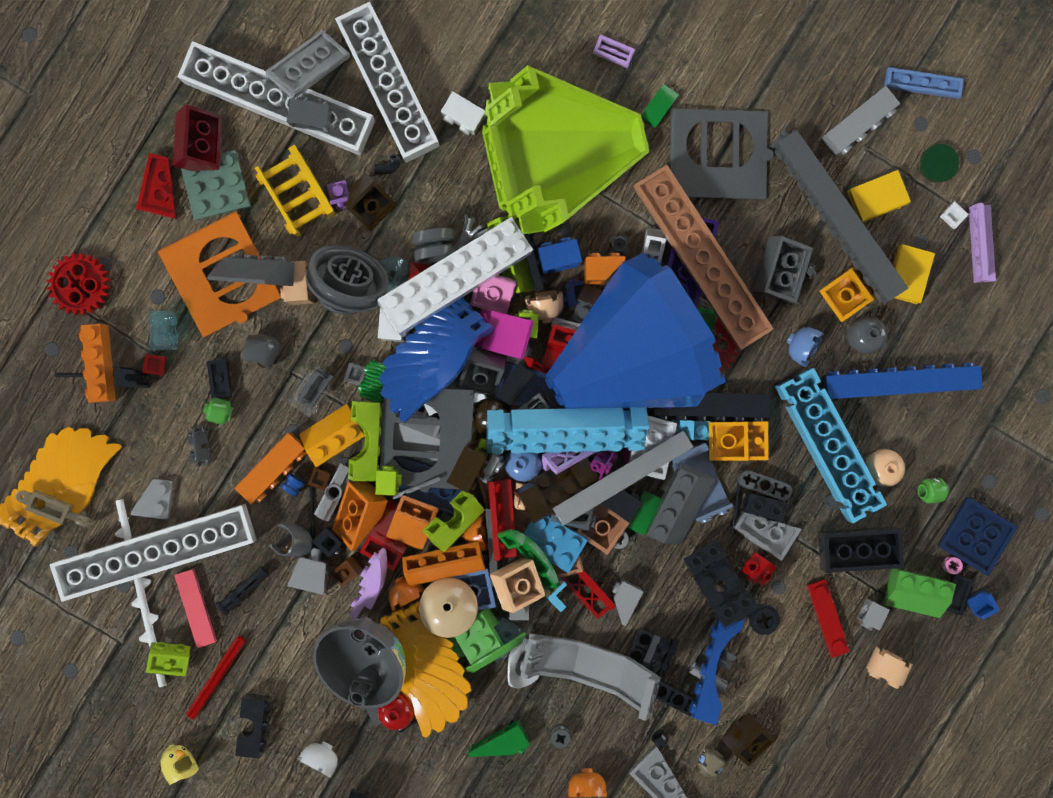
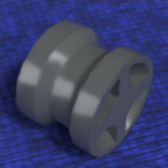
[717,648,738,670]
[551,725,570,749]

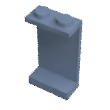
[670,442,733,523]

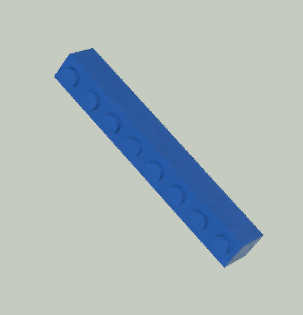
[822,363,983,399]

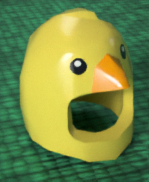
[160,744,199,785]

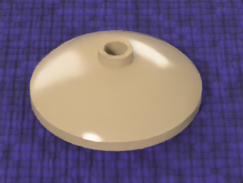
[419,578,478,637]

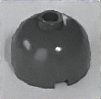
[847,316,888,354]

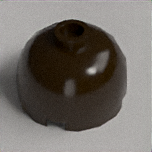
[474,398,510,437]

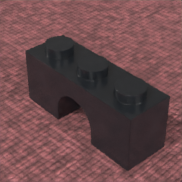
[235,693,271,758]

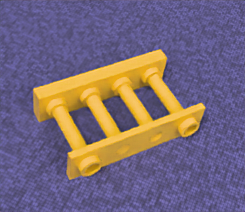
[255,144,337,237]

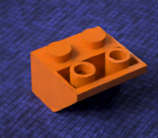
[584,253,625,285]
[386,495,439,550]

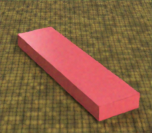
[174,569,217,648]

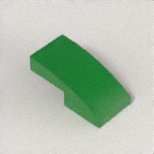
[641,84,679,128]
[627,491,661,536]

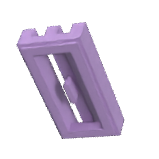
[593,34,635,68]

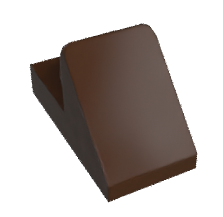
[330,555,364,588]

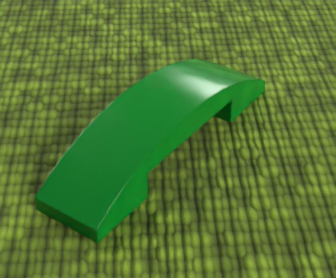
[497,529,559,590]

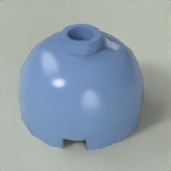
[787,327,824,367]
[505,450,543,482]

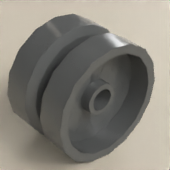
[412,228,456,263]

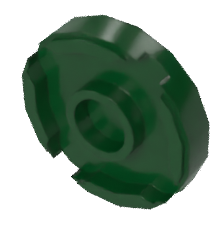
[920,144,960,183]

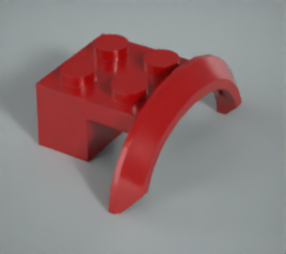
[524,324,576,374]

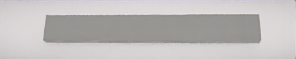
[553,431,693,525]

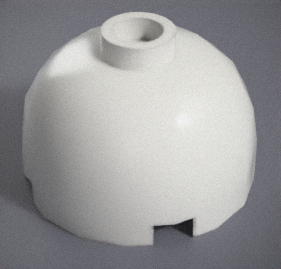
[297,741,338,778]

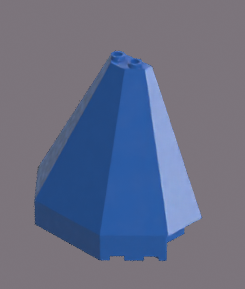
[545,253,726,409]

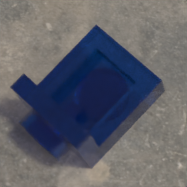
[562,278,585,308]

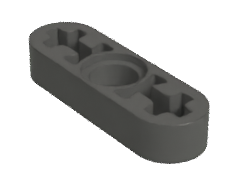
[737,470,792,500]

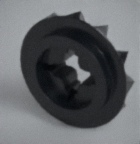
[749,604,780,635]

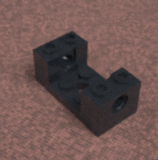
[683,539,759,630]

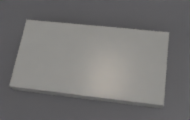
[266,30,350,99]

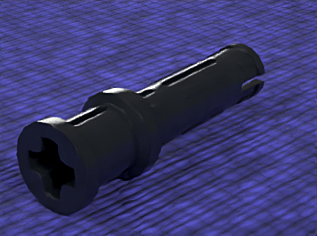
[216,566,269,616]

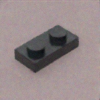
[207,359,232,399]

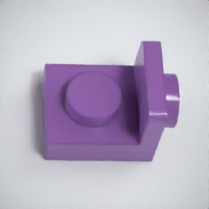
[327,180,349,210]

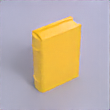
[846,170,911,223]
[893,244,935,304]

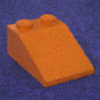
[332,481,388,551]

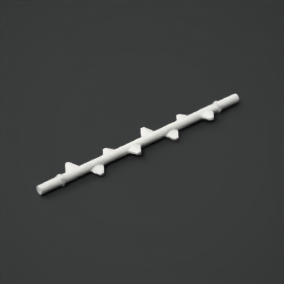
[115,499,167,687]

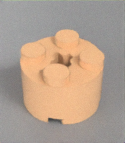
[866,646,913,689]

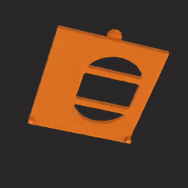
[158,211,281,338]

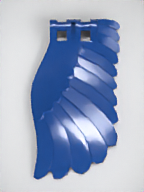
[379,297,494,423]

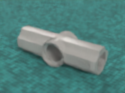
[314,463,351,522]

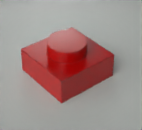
[143,354,167,376]

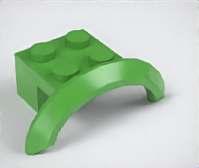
[455,608,526,673]

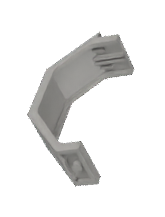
[520,634,661,721]

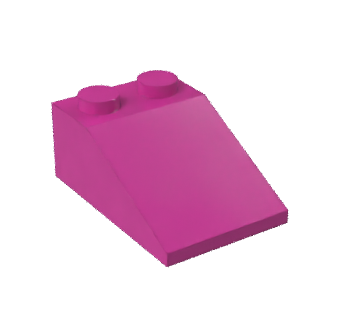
[474,309,534,360]

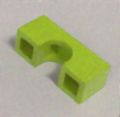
[422,490,485,552]

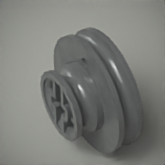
[306,245,389,315]

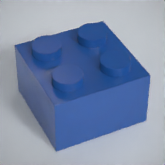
[538,237,582,275]

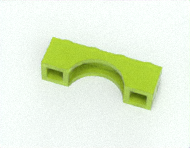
[348,401,382,481]

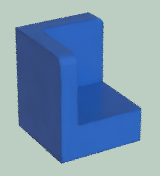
[967,590,1000,619]

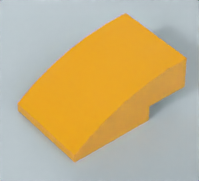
[819,266,876,322]
[709,421,769,461]

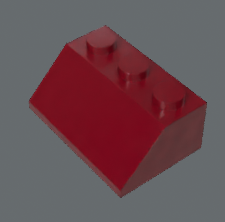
[173,104,222,171]

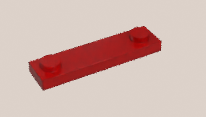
[806,579,850,658]

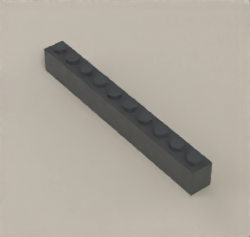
[774,130,909,304]

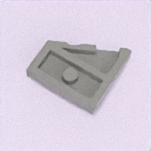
[131,479,174,519]

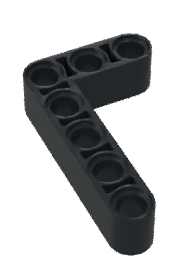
[624,627,696,716]

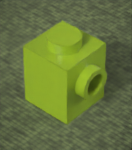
[375,466,402,496]

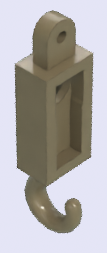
[16,490,94,528]

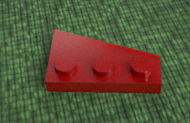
[136,153,176,219]

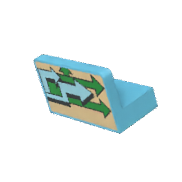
[544,578,567,612]

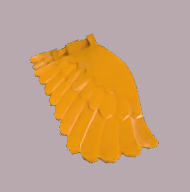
[0,427,122,547]
[380,600,471,737]

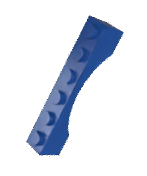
[689,615,745,726]

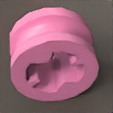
[942,556,963,574]

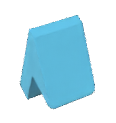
[672,420,711,440]

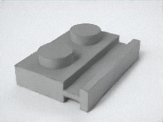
[479,452,507,483]

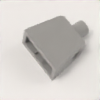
[288,546,329,595]

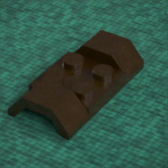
[514,458,599,524]

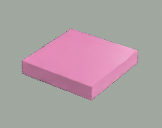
[470,275,517,314]

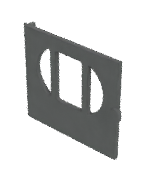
[670,109,774,200]
[380,389,474,492]

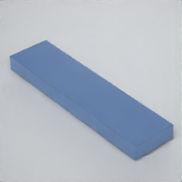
[884,67,964,99]

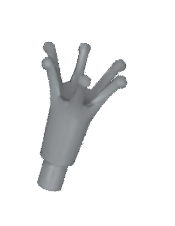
[455,214,489,251]

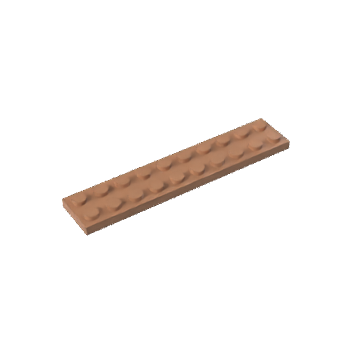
[633,165,774,351]

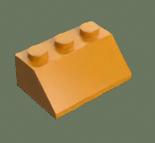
[299,403,365,467]

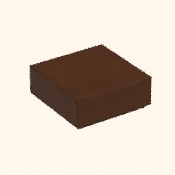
[307,466,333,491]

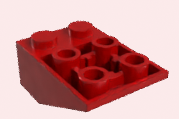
[360,500,408,571]

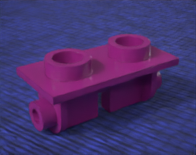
[590,451,618,480]

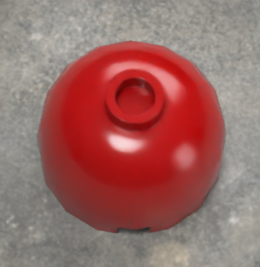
[377,691,415,731]

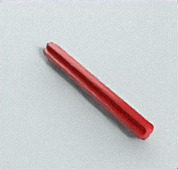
[186,636,246,720]

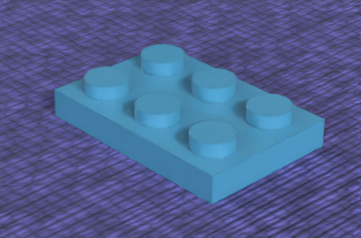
[524,515,588,573]

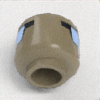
[697,747,725,777]

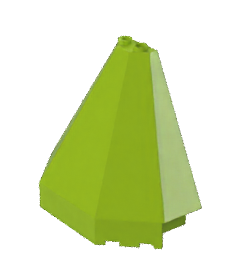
[482,65,649,234]

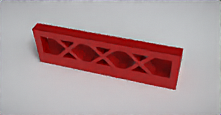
[488,478,518,561]
[560,570,616,619]

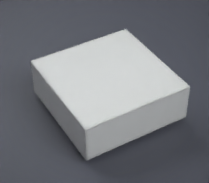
[940,201,969,229]

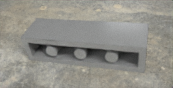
[821,86,900,156]

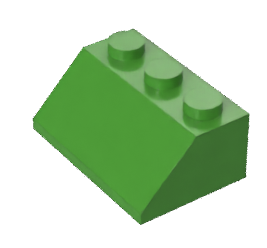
[883,569,956,618]

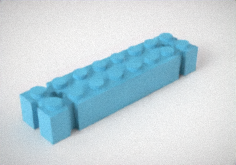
[774,368,887,523]
[486,407,649,454]

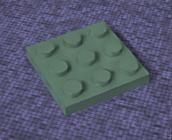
[181,150,252,221]

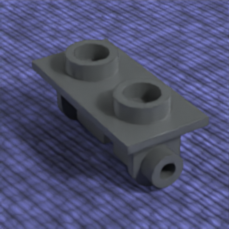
[297,366,333,409]
[187,427,211,467]

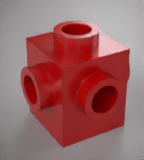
[742,552,777,586]

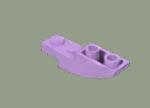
[350,548,387,618]

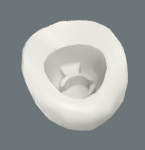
[508,637,539,689]

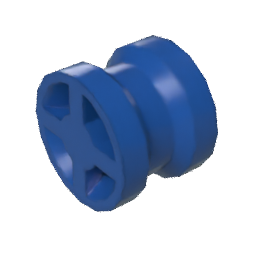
[281,473,305,497]

